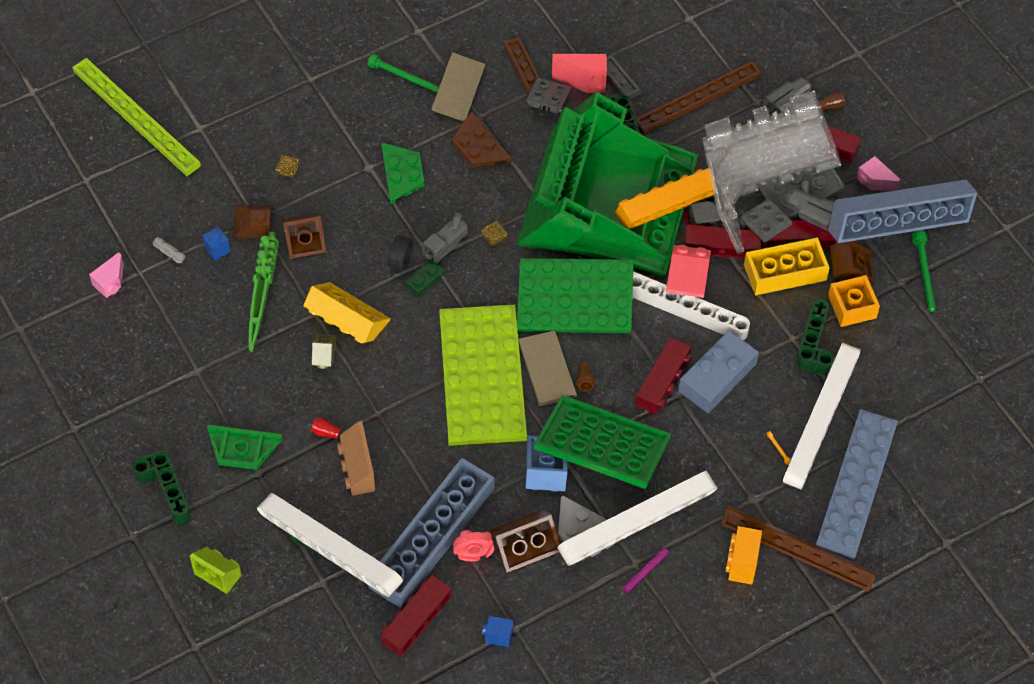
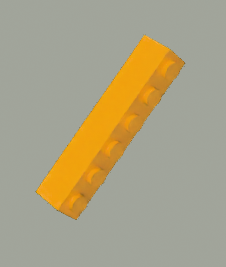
[614,168,721,229]

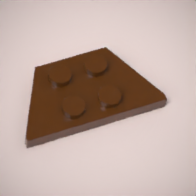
[452,112,512,168]

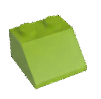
[190,547,242,594]

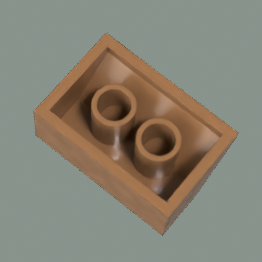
[337,421,375,496]

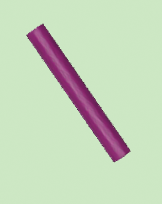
[622,548,669,593]

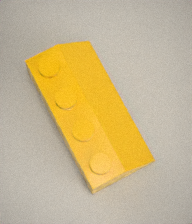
[303,282,391,343]

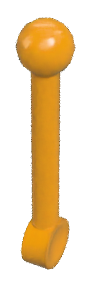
[766,431,791,465]

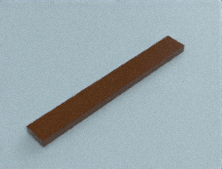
[636,61,762,135]
[721,506,877,592]

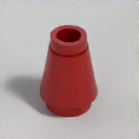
[311,417,341,439]

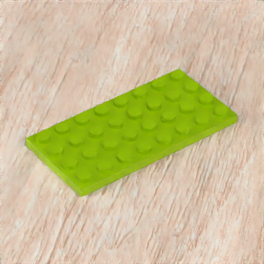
[439,305,527,446]

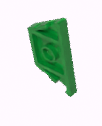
[381,143,425,204]
[207,425,283,470]

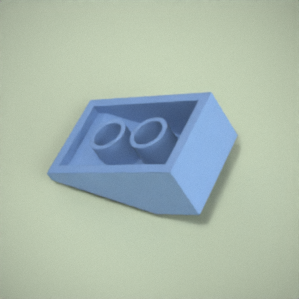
[526,435,567,492]

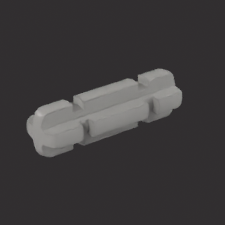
[153,237,185,263]

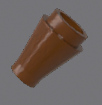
[818,91,846,111]
[576,362,595,392]

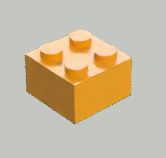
[828,275,880,327]
[726,526,762,584]

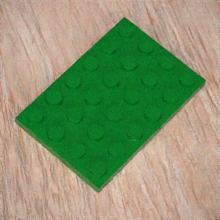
[517,258,634,333]
[534,395,671,489]

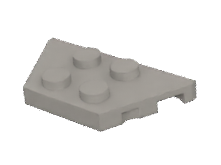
[558,495,627,557]

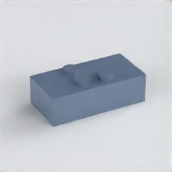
[678,331,759,414]

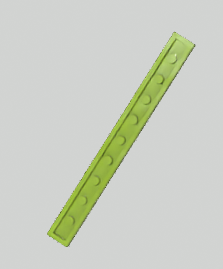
[72,58,201,176]

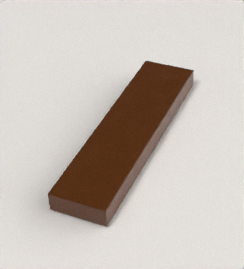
[503,37,540,96]

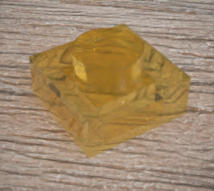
[276,155,300,177]
[481,221,507,246]

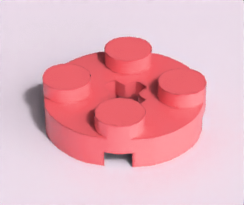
[453,530,494,561]

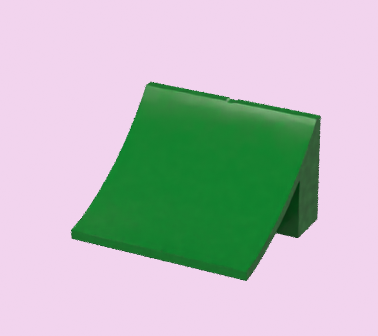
[516,92,698,278]

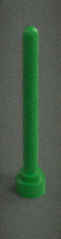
[367,53,440,93]
[912,231,936,312]

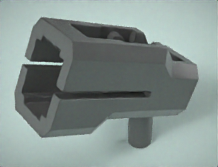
[763,77,818,116]
[786,181,834,231]
[422,213,468,263]

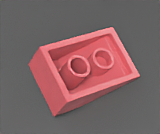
[552,54,607,93]
[666,245,711,298]

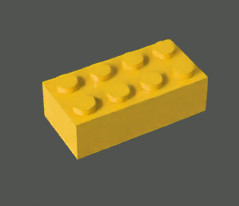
[744,238,829,295]

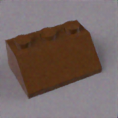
[489,509,560,573]

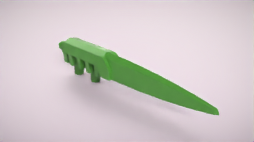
[249,232,279,352]

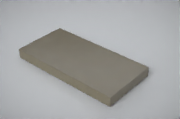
[431,52,485,122]
[518,331,577,406]

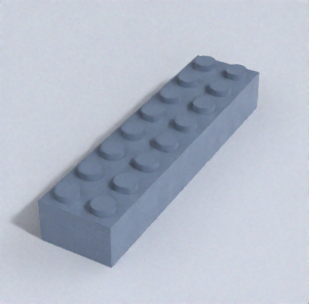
[828,180,977,243]
[816,409,898,562]
[368,458,495,609]

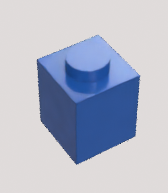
[202,227,230,261]
[482,616,514,647]

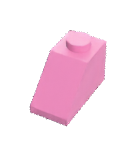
[857,156,900,191]
[89,252,124,298]

